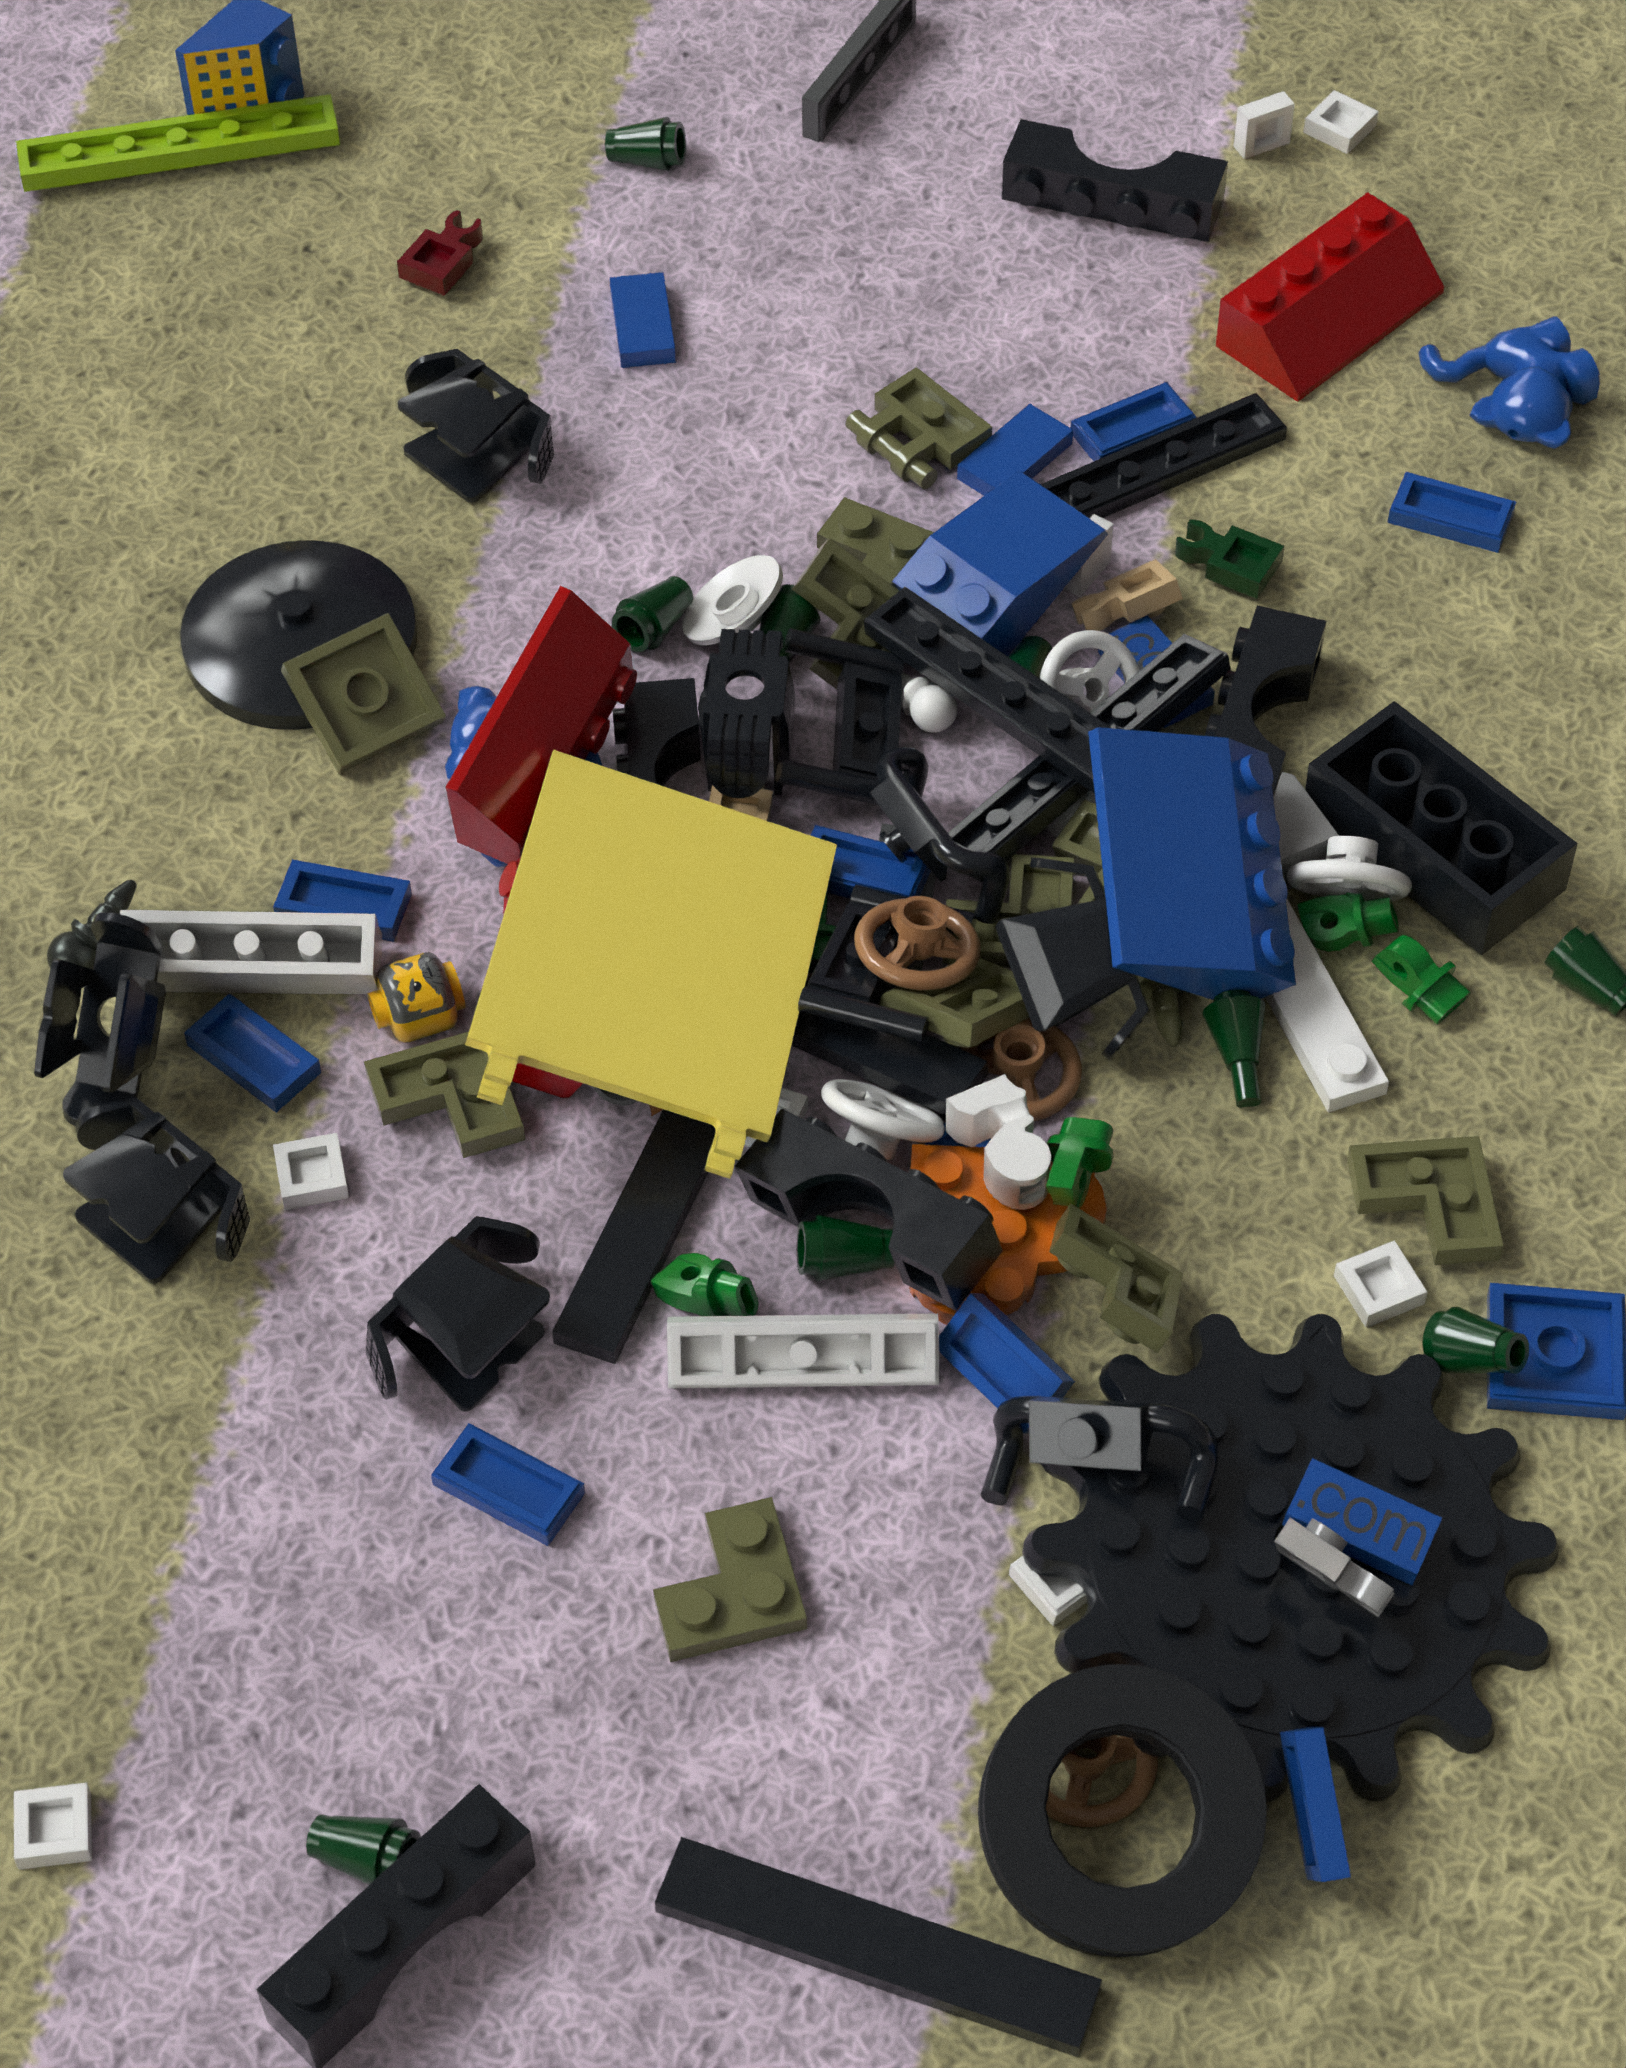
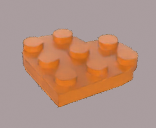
[909,1144,1107,1325]

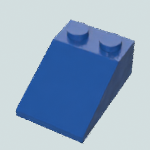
[892,470,1108,656]

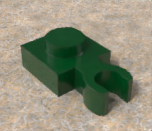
[1175,519,1284,599]

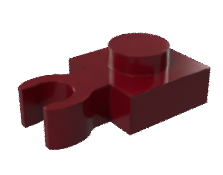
[397,210,483,296]

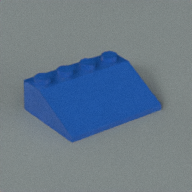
[1088,727,1296,1000]

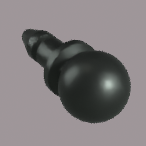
[47,879,137,969]

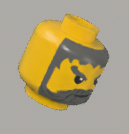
[367,952,466,1043]

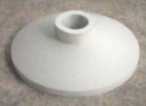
[682,555,783,645]

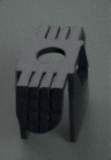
[397,349,554,503]
[698,629,796,798]
[996,857,1151,1060]
[34,912,166,1126]
[63,1096,250,1284]
[366,1216,550,1411]

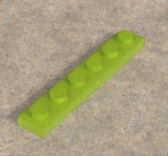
[16,94,340,192]

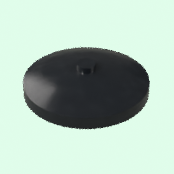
[180,540,417,730]

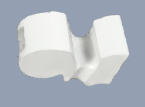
[946,1074,1051,1210]

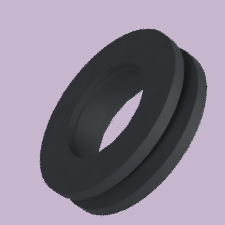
[978,1664,1267,1957]

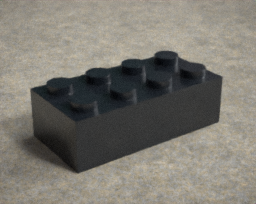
[1305,701,1578,955]

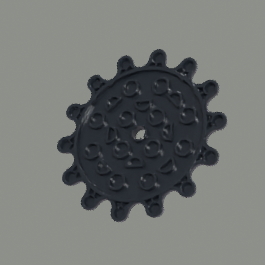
[1022,1314,1559,1802]

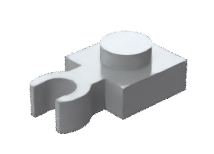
[1274,1518,1395,1617]

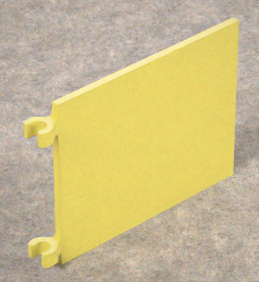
[465,750,837,1179]

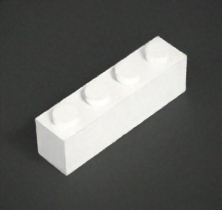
[120,910,382,994]

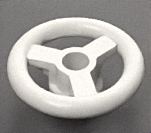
[1040,630,1140,712]
[1286,836,1412,901]
[821,1079,945,1160]

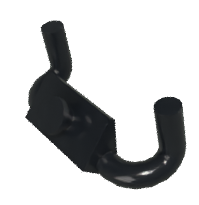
[870,747,1010,924]
[981,1396,1218,1521]

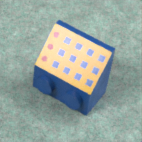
[175,0,304,115]

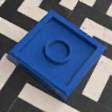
[1487,1283,1626,1420]

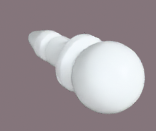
[901,672,958,733]

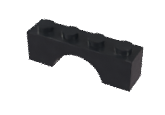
[1002,119,1228,242]
[1205,605,1327,797]
[613,678,701,786]
[735,1109,1003,1311]
[256,1784,536,2068]

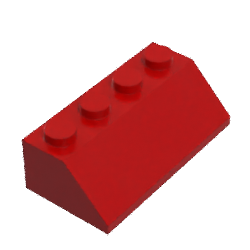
[1216,192,1444,402]
[445,586,637,864]

